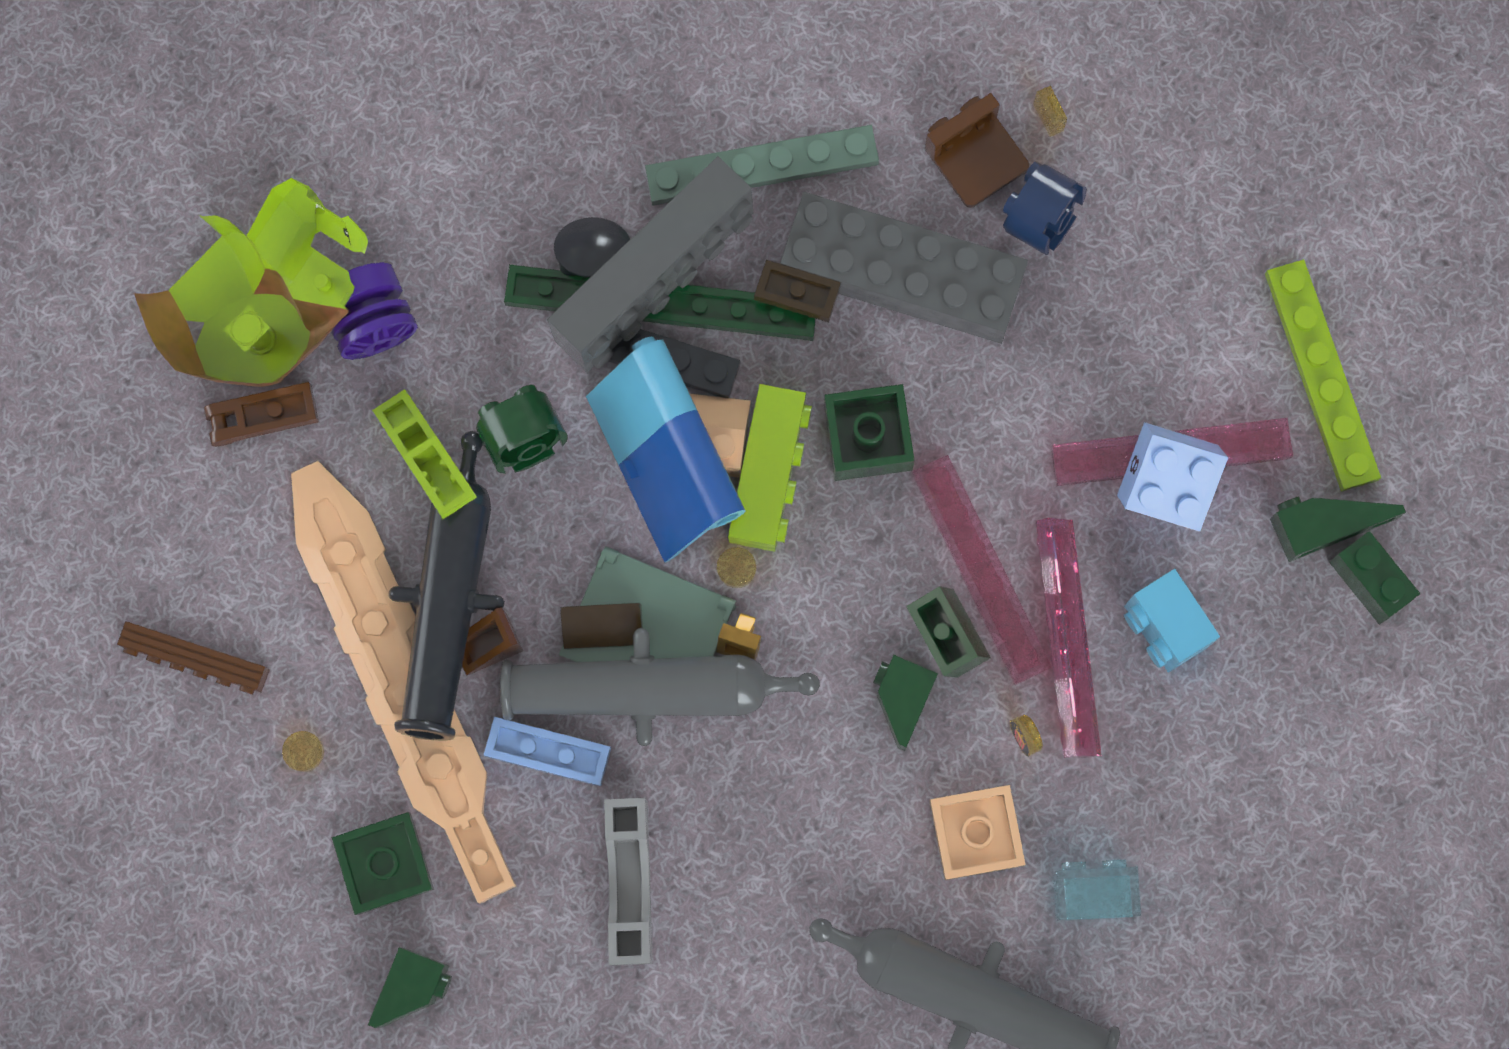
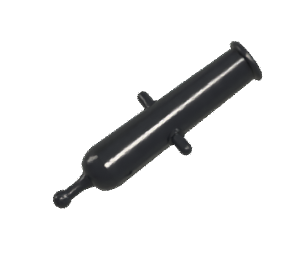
[389,431,505,741]

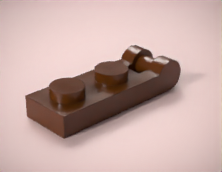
[204,382,319,447]

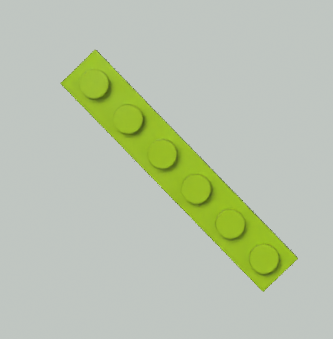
[1265,259,1381,492]

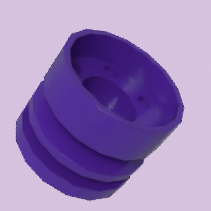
[331,262,418,360]

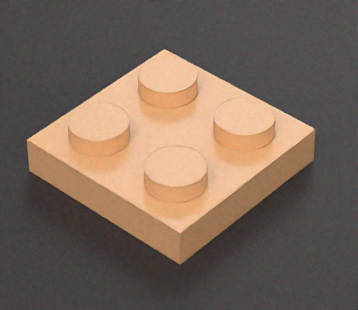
[930,785,1026,880]

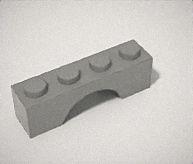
[604,798,653,966]

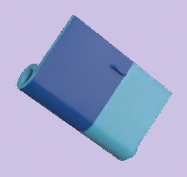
[586,336,746,563]

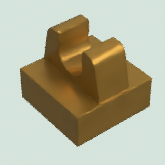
[716,613,761,660]

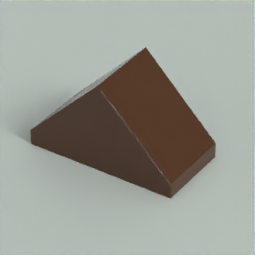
[462,607,523,676]

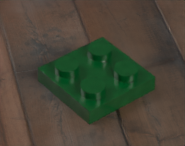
[331,812,434,915]

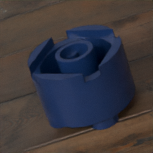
[1003,161,1087,255]

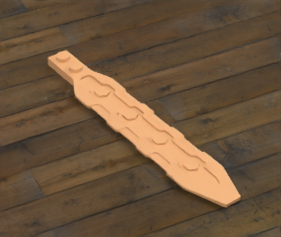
[291,461,516,904]

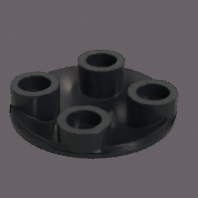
[554,217,630,278]

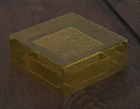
[1033,85,1067,137]

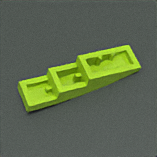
[372,389,477,519]

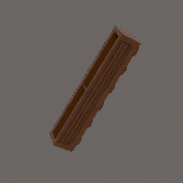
[117,621,270,695]

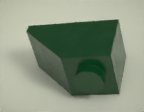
[873,655,938,751]
[368,947,452,1028]

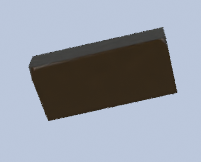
[560,603,643,649]

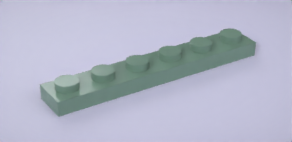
[645,125,879,206]

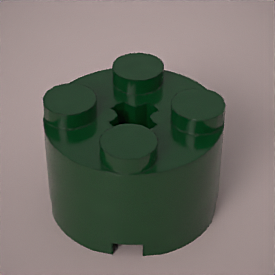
[476,384,568,474]

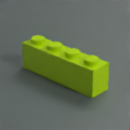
[728,384,812,552]

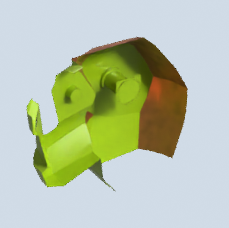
[134,178,368,387]

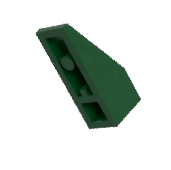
[1270,496,1406,562]

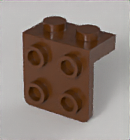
[925,93,1029,208]

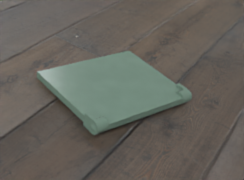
[559,546,737,662]

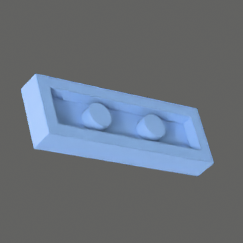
[484,717,611,787]

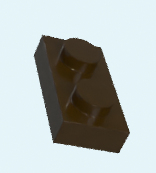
[754,260,841,323]

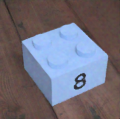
[1117,422,1228,531]

